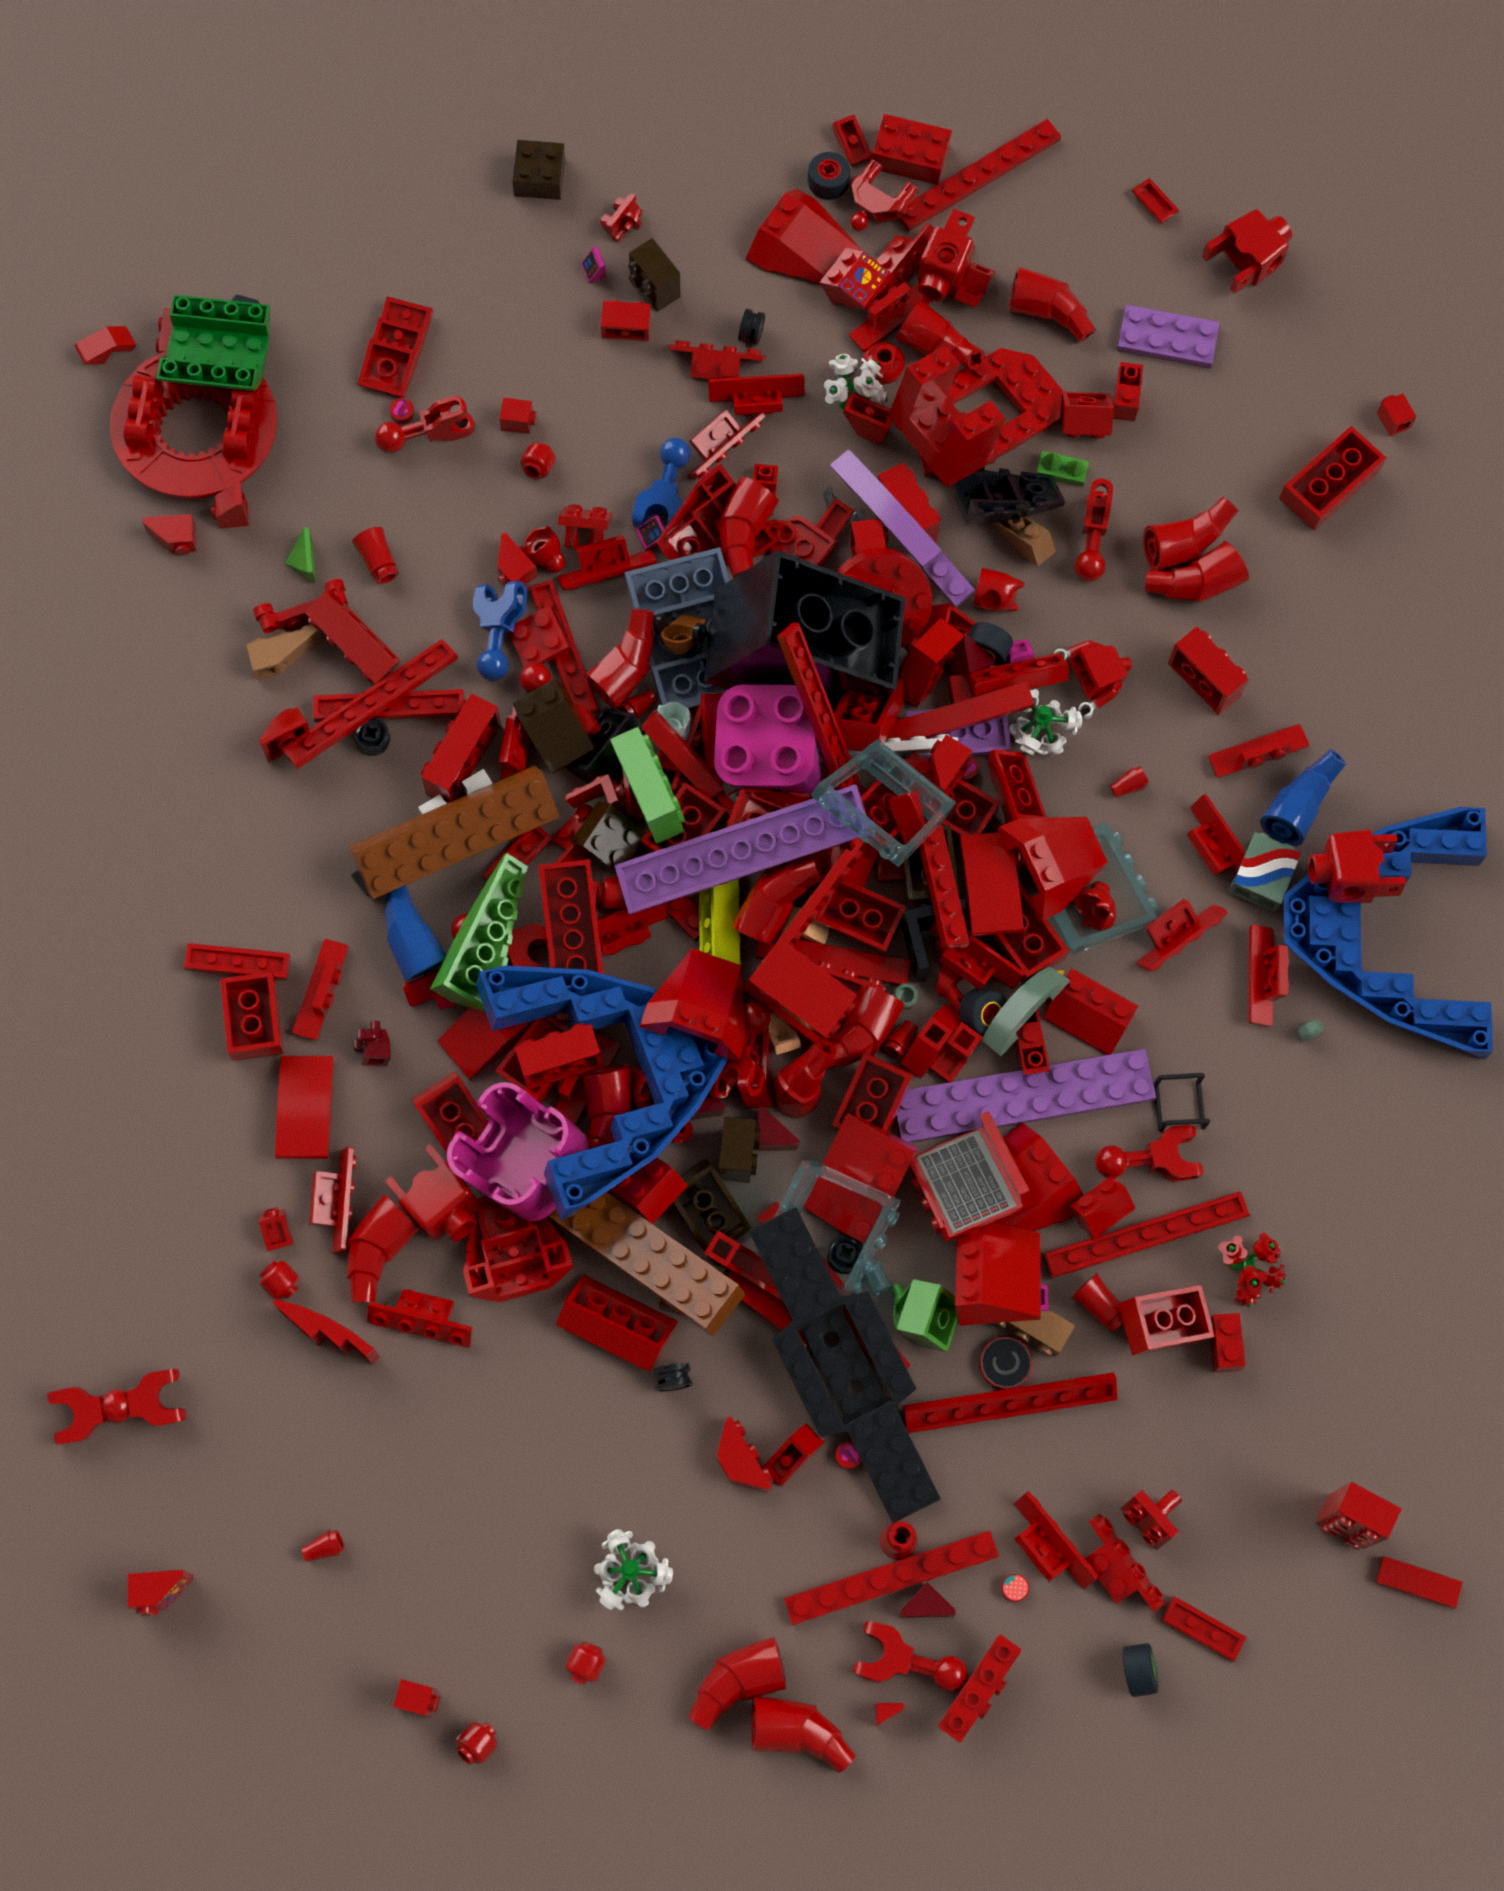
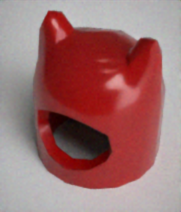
[973,567,1024,612]

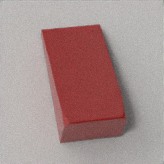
[831,114,872,166]
[888,791,930,846]

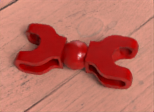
[47,1369,187,1445]

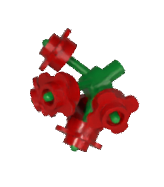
[1218,1233,1286,1307]

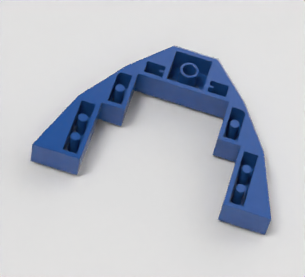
[1284,807,1493,1060]
[476,966,728,1221]

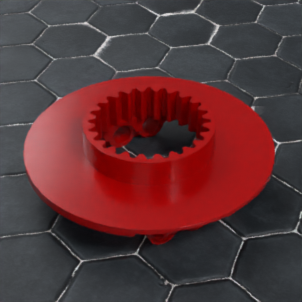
[110,351,278,499]

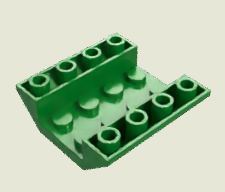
[156,294,270,391]

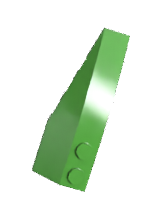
[430,853,528,1011]

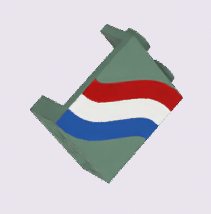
[1228,832,1301,912]

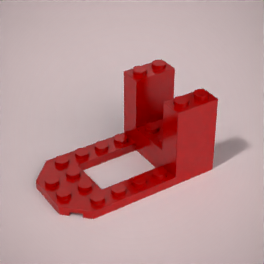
[888,346,1063,488]
[743,837,864,1045]

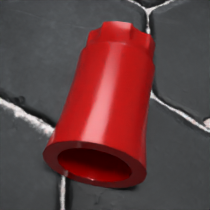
[352,527,399,584]
[1070,1273,1123,1333]
[880,1521,918,1560]

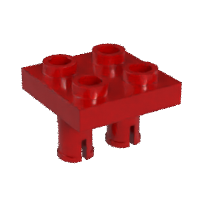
[558,504,612,548]
[1120,1490,1182,1550]

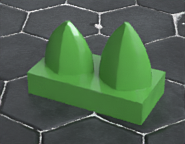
[1037,451,1089,487]

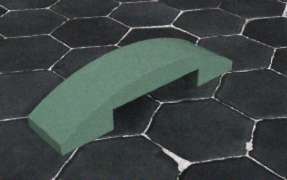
[981,966,1070,1056]

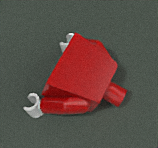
[1054,640,1132,720]

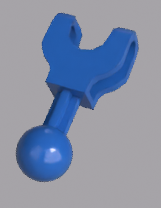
[632,438,691,527]
[473,581,527,681]

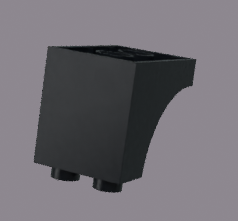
[704,550,906,699]

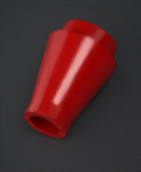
[619,690,657,720]
[1110,766,1149,798]
[883,1020,918,1059]
[301,1530,345,1562]

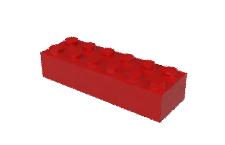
[538,859,604,1020]

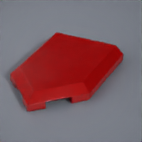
[767,515,838,566]

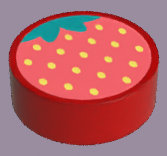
[1001,1574,1029,1602]

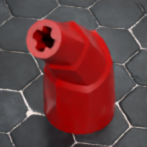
[1009,266,1096,343]
[896,301,985,370]
[717,476,779,578]
[1143,496,1239,571]
[1145,541,1249,603]
[584,608,655,709]
[731,858,825,945]
[826,985,905,1069]
[772,1039,836,1118]
[582,1064,633,1149]
[347,1194,420,1303]
[688,1636,787,1731]
[751,1697,856,1773]

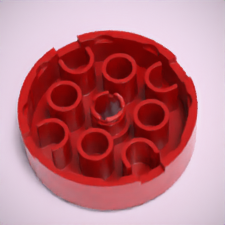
[837,548,933,648]

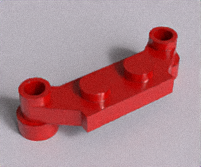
[253,578,348,633]

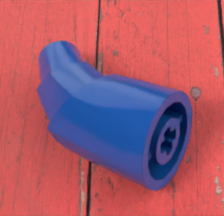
[1260,749,1347,846]
[385,885,446,982]

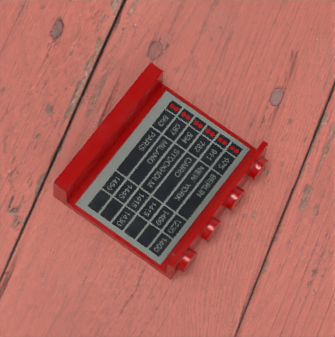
[907,1111,1033,1242]

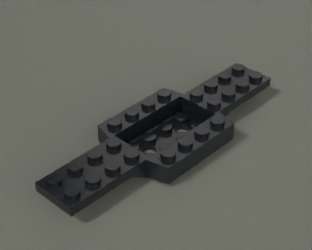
[748,1207,941,1523]

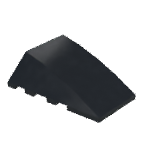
[954,466,1065,525]

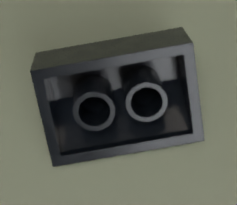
[565,707,646,784]

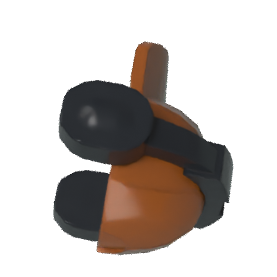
[653,613,707,658]

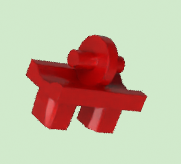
[600,194,642,242]

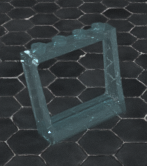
[811,739,956,867]
[1027,823,1158,955]
[756,1160,901,1297]

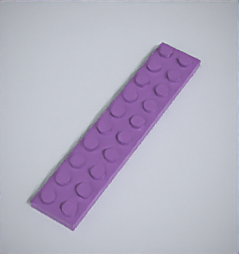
[615,784,872,915]
[896,1049,1156,1143]

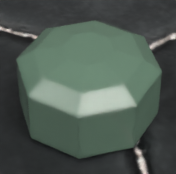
[894,983,918,1010]
[1296,1019,1324,1041]

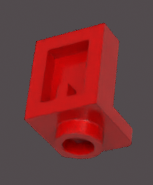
[258,1207,293,1252]

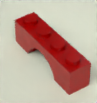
[704,1230,783,1301]

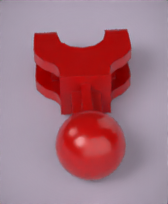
[375,396,475,453]
[1074,478,1113,582]
[520,663,601,736]
[451,913,547,967]
[709,1001,771,1099]
[1095,1125,1204,1182]
[852,1621,968,1692]

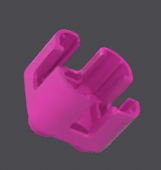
[714,685,827,794]
[447,1082,589,1221]

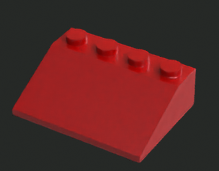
[802,1113,919,1246]
[955,1222,1041,1326]

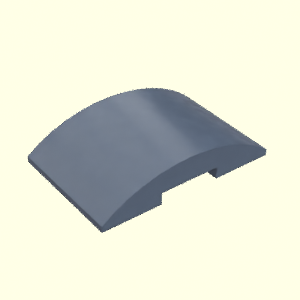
[624,547,730,709]

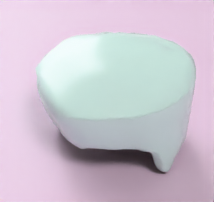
[657,702,691,741]

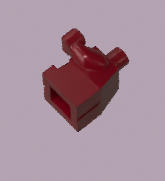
[353,1021,391,1066]

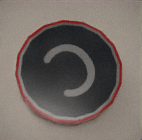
[979,1336,1033,1390]

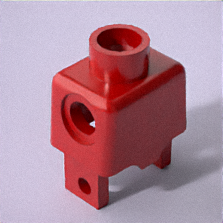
[918,208,975,302]
[1202,209,1292,294]
[1308,829,1406,903]
[385,1144,479,1242]

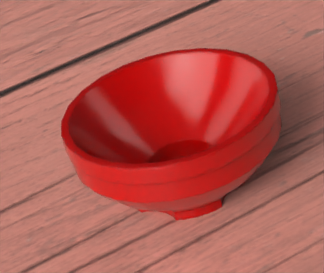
[862,342,905,385]

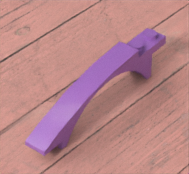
[830,449,975,607]

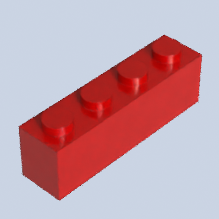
[305,590,401,684]

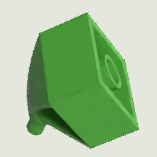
[892,1279,958,1352]

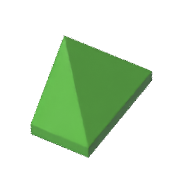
[285,527,316,583]

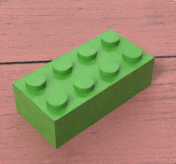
[610,727,685,844]

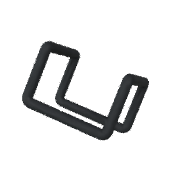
[1154,1073,1210,1132]

